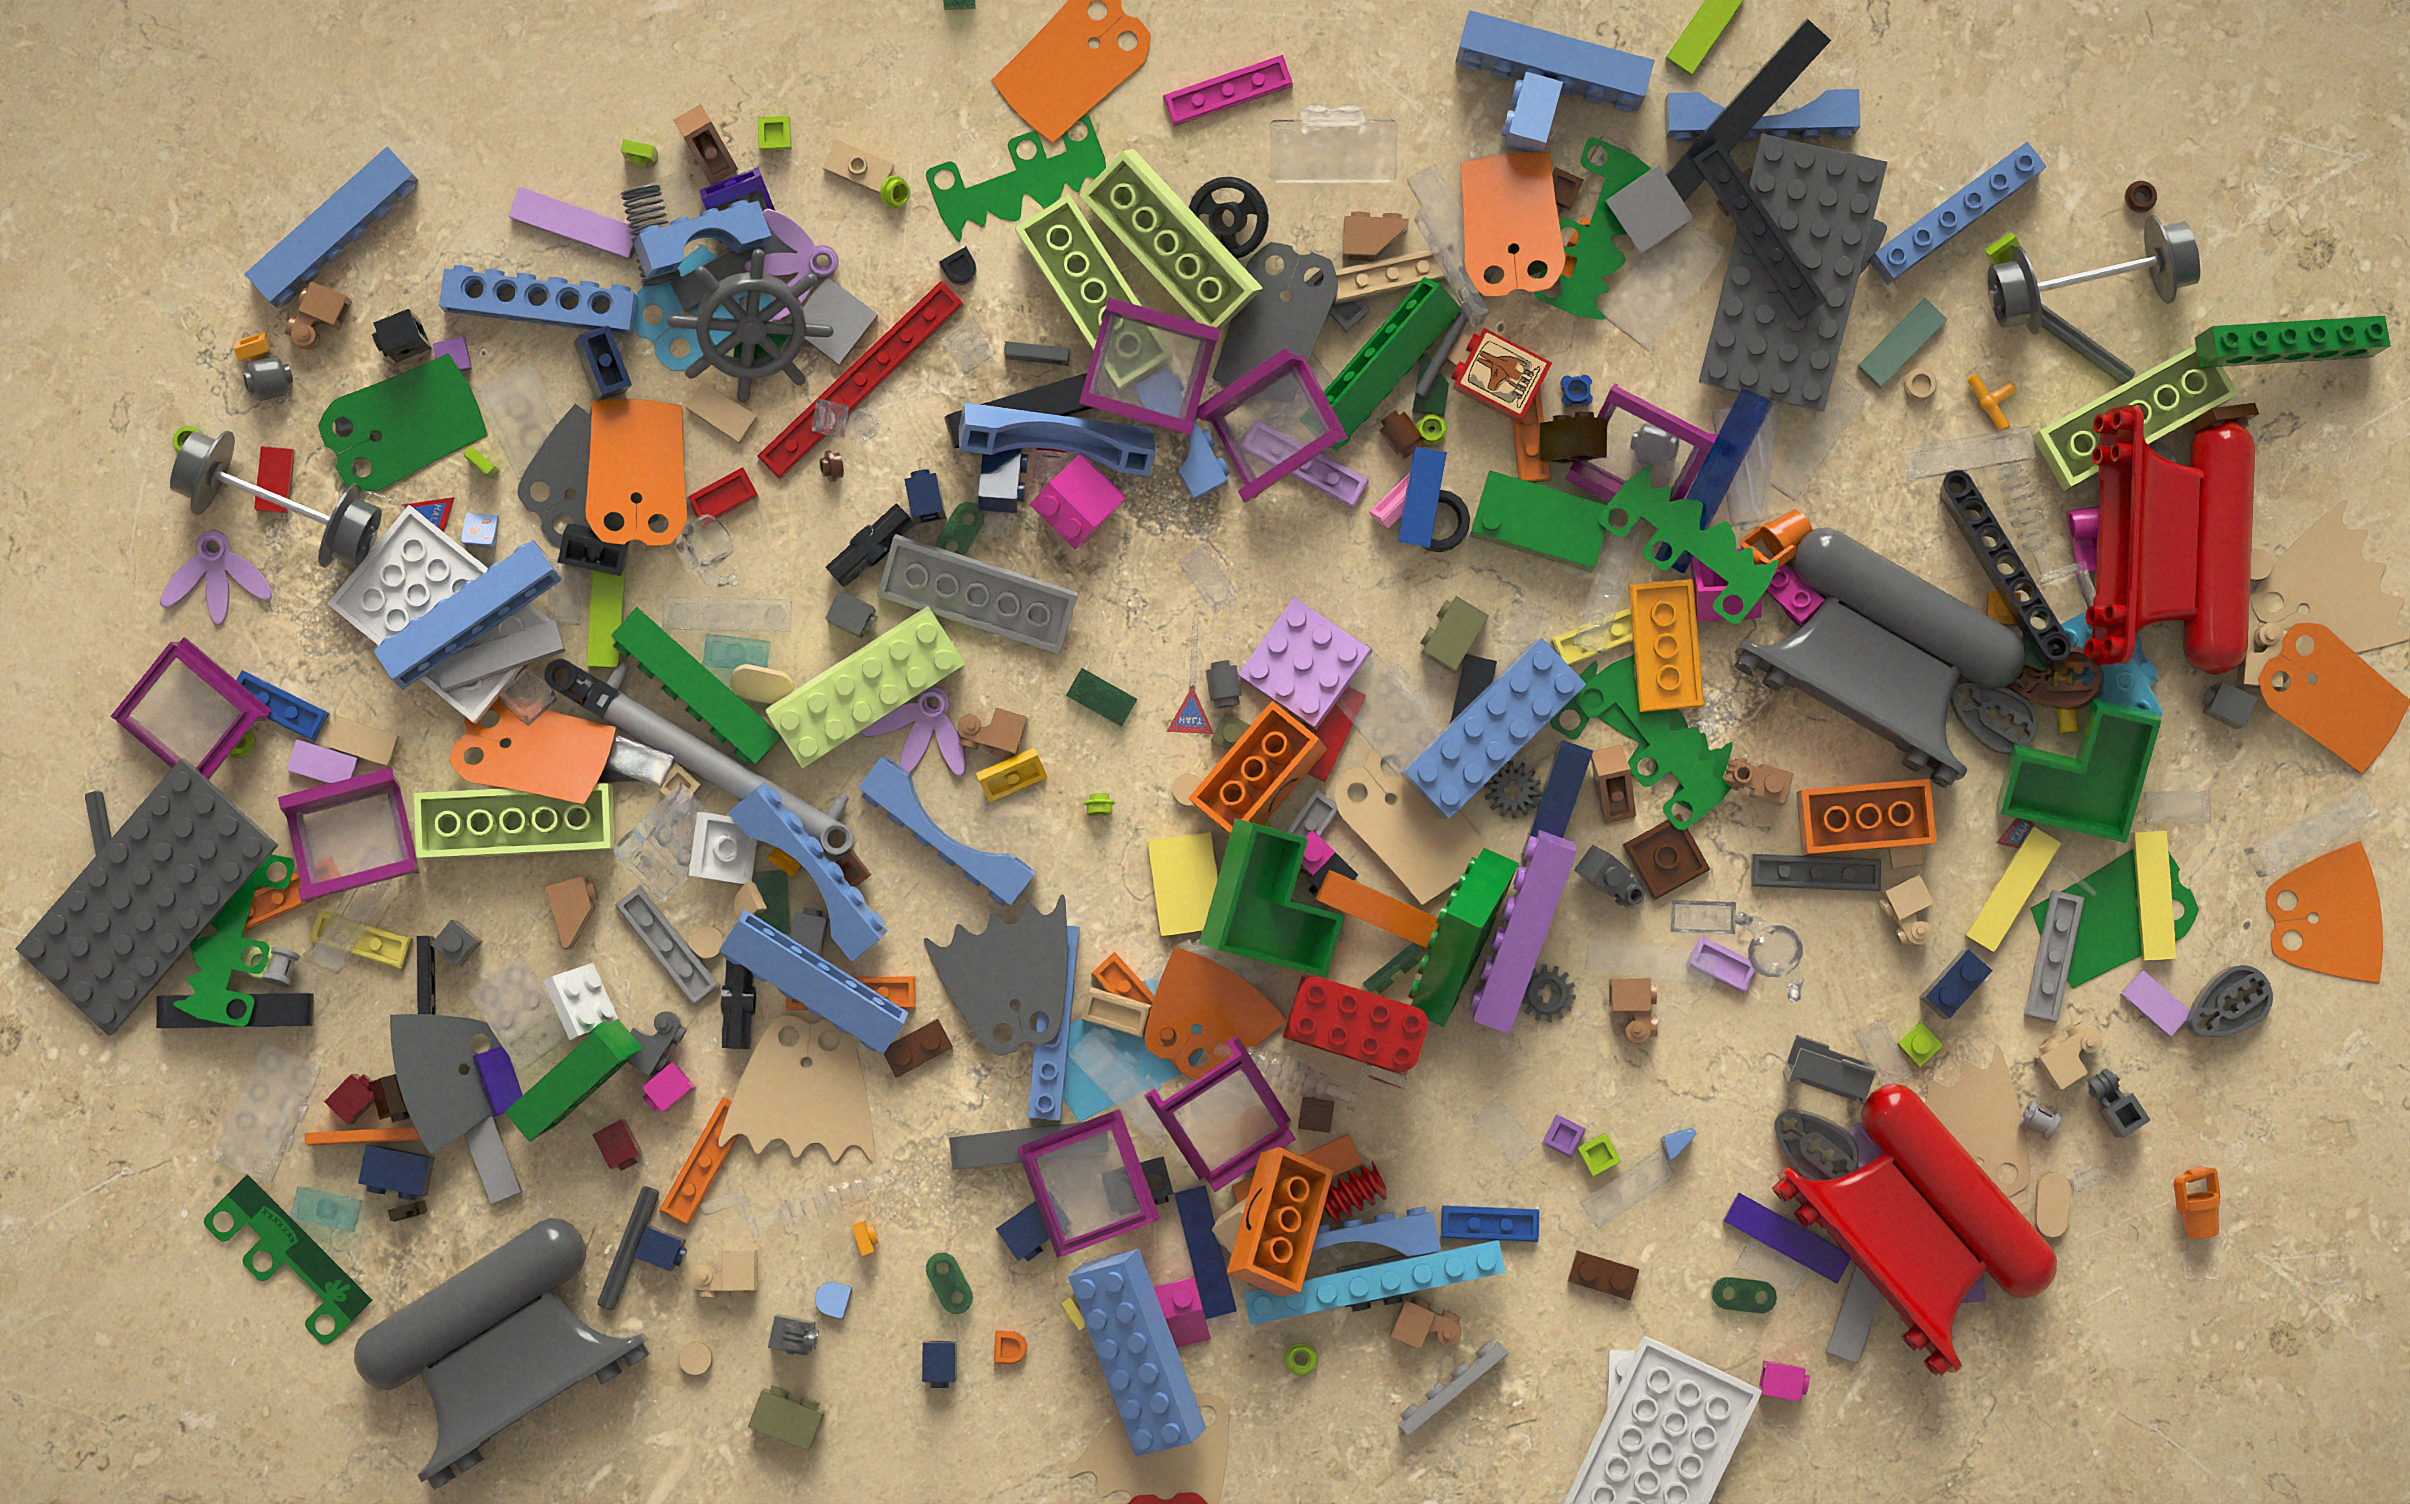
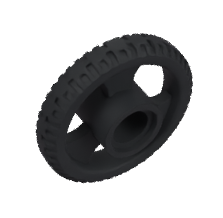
[1189,177,1269,259]

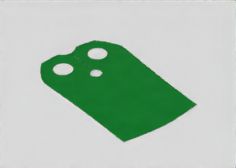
[318,353,488,491]
[2031,849,2199,988]

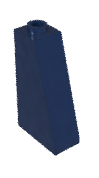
[1521,740,1594,861]

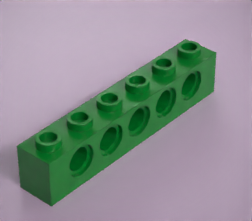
[2194,316,2391,368]

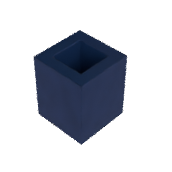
[634,1225,687,1271]
[922,1341,957,1388]

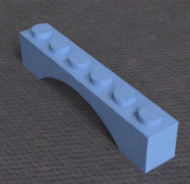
[1665,89,1860,142]
[958,402,1156,476]
[858,756,1038,906]
[727,782,888,962]
[1248,1207,1441,1286]

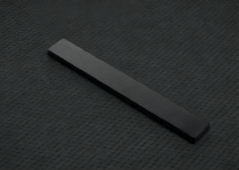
[1666,18,1831,202]

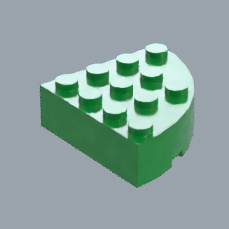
[1408,848,1519,1027]

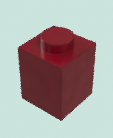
[324,1074,375,1124]
[592,1119,643,1171]

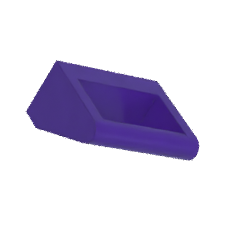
[699,167,776,243]

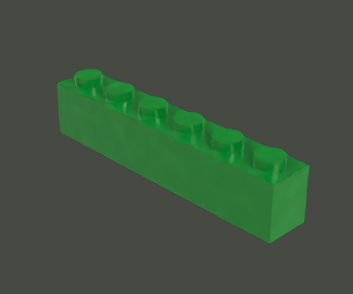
[1299,277,1462,452]
[611,607,782,765]

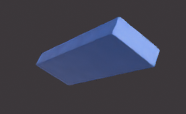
[1397,447,1447,548]
[237,670,329,742]
[1441,1205,1539,1242]

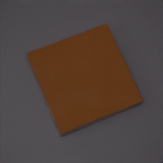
[1622,813,1711,901]

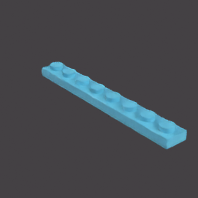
[1244,1240,1506,1325]

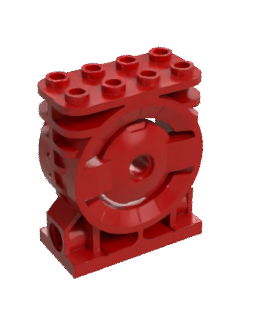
[1282,975,1428,1076]

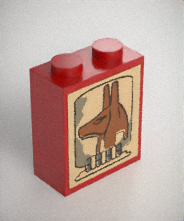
[1451,328,1552,424]

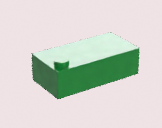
[1469,470,1612,572]
[505,1019,643,1142]

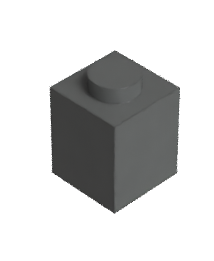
[825,590,878,638]
[2202,681,2258,729]
[790,907,829,957]
[431,920,482,966]

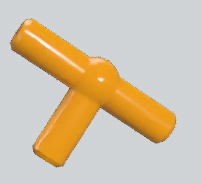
[1967,374,2017,432]

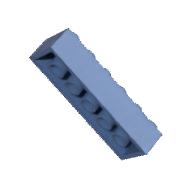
[1456,10,1655,112]
[1399,638,1586,819]
[1068,1249,1206,1456]

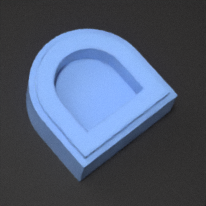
[815,1282,852,1319]

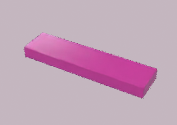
[1163,55,1293,127]

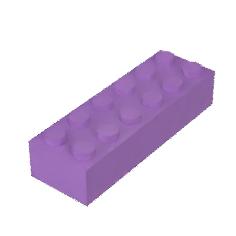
[1469,830,1577,1034]

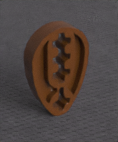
[2009,647,2104,710]

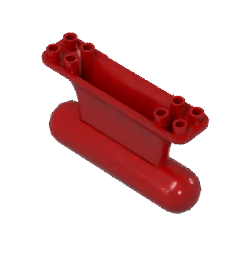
[2084,405,2255,675]
[1772,1083,2057,1376]

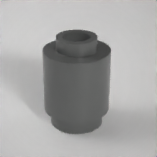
[1205,660,1242,708]

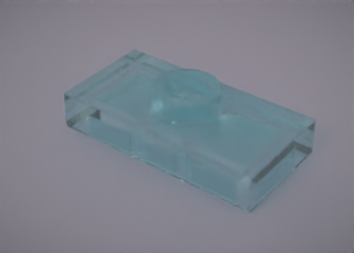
[702,633,771,670]
[290,1185,362,1232]

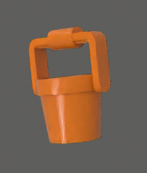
[1739,509,1813,569]
[2174,1166,2221,1239]

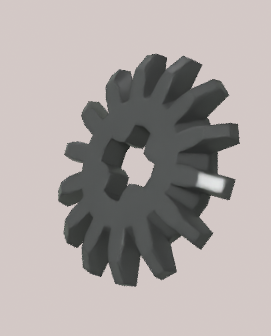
[1484,761,1542,819]
[1521,964,1576,1022]

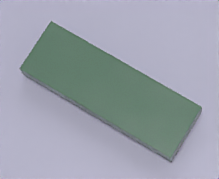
[1857,297,1948,388]

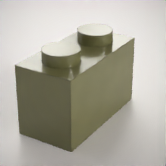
[1420,596,1489,673]
[748,1385,825,1450]

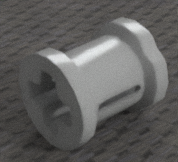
[262,947,300,987]
[2019,1100,2062,1140]

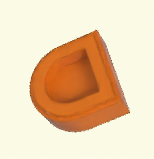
[994,1330,1027,1364]

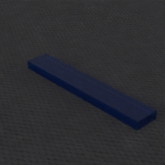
[1655,387,1773,573]

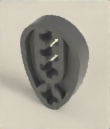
[1950,683,2038,754]
[2186,965,2273,1037]
[1774,1109,1859,1180]

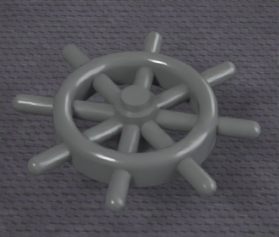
[667,249,834,402]

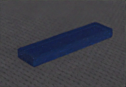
[1174,1185,1237,1319]

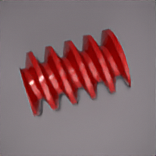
[1324,1160,1387,1223]

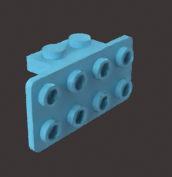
[2055,611,2163,718]

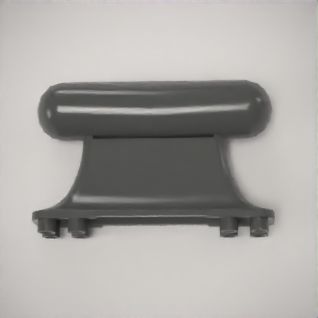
[1734,527,2026,788]
[354,1218,650,1490]

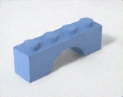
[633,200,771,279]
[1133,368,1230,502]

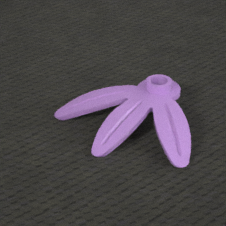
[744,209,839,321]
[160,530,272,625]
[861,686,965,776]

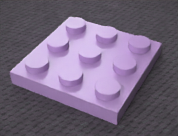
[1238,597,1372,730]

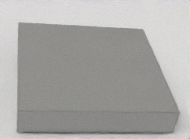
[1605,165,1694,254]
[803,276,878,366]

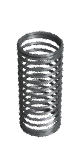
[621,184,682,287]

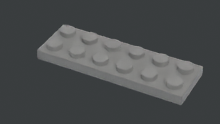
[877,534,1079,654]

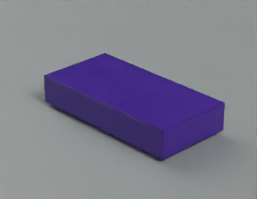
[473,1045,523,1117]

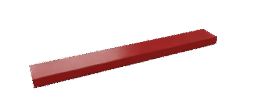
[757,281,964,480]

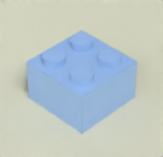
[1501,72,1563,152]

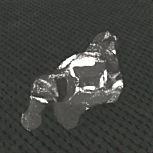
[664,497,741,589]
[1734,912,1804,1003]

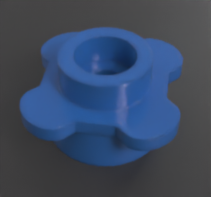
[1560,374,1593,407]

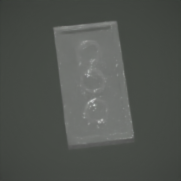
[1600,222,1727,352]

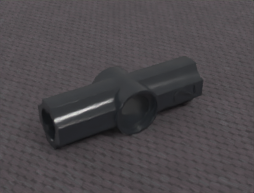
[825,503,915,588]
[721,959,756,1049]

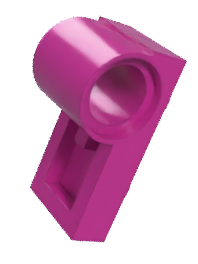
[2066,506,2099,575]
[1765,564,1825,628]

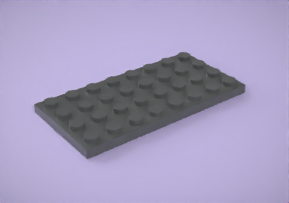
[1699,133,1888,412]
[15,758,279,1036]

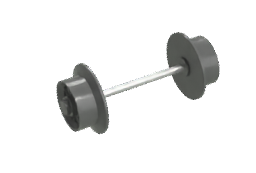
[1988,215,2201,335]
[170,430,382,568]

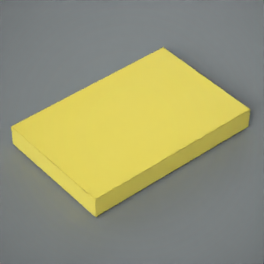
[1148,832,1218,937]

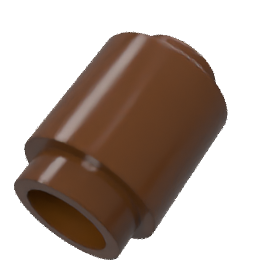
[1379,410,1425,459]

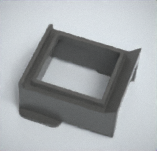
[1783,1035,1876,1104]

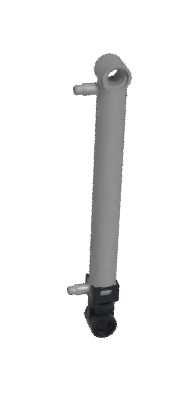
[544,659,855,856]

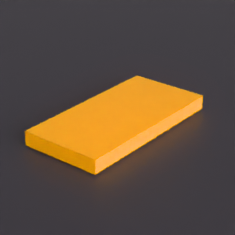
[1628,579,1704,712]

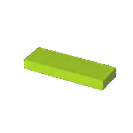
[1665,0,1744,76]
[586,570,626,668]

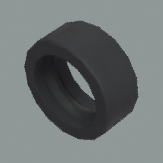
[1421,490,1470,552]

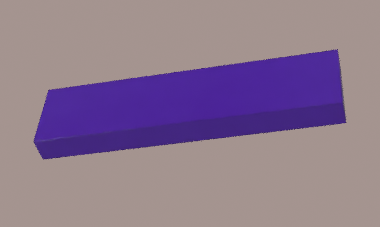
[1723,1192,1851,1284]

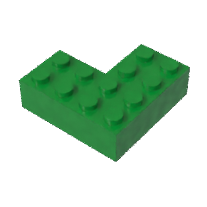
[1996,698,2161,843]
[1200,818,1344,978]

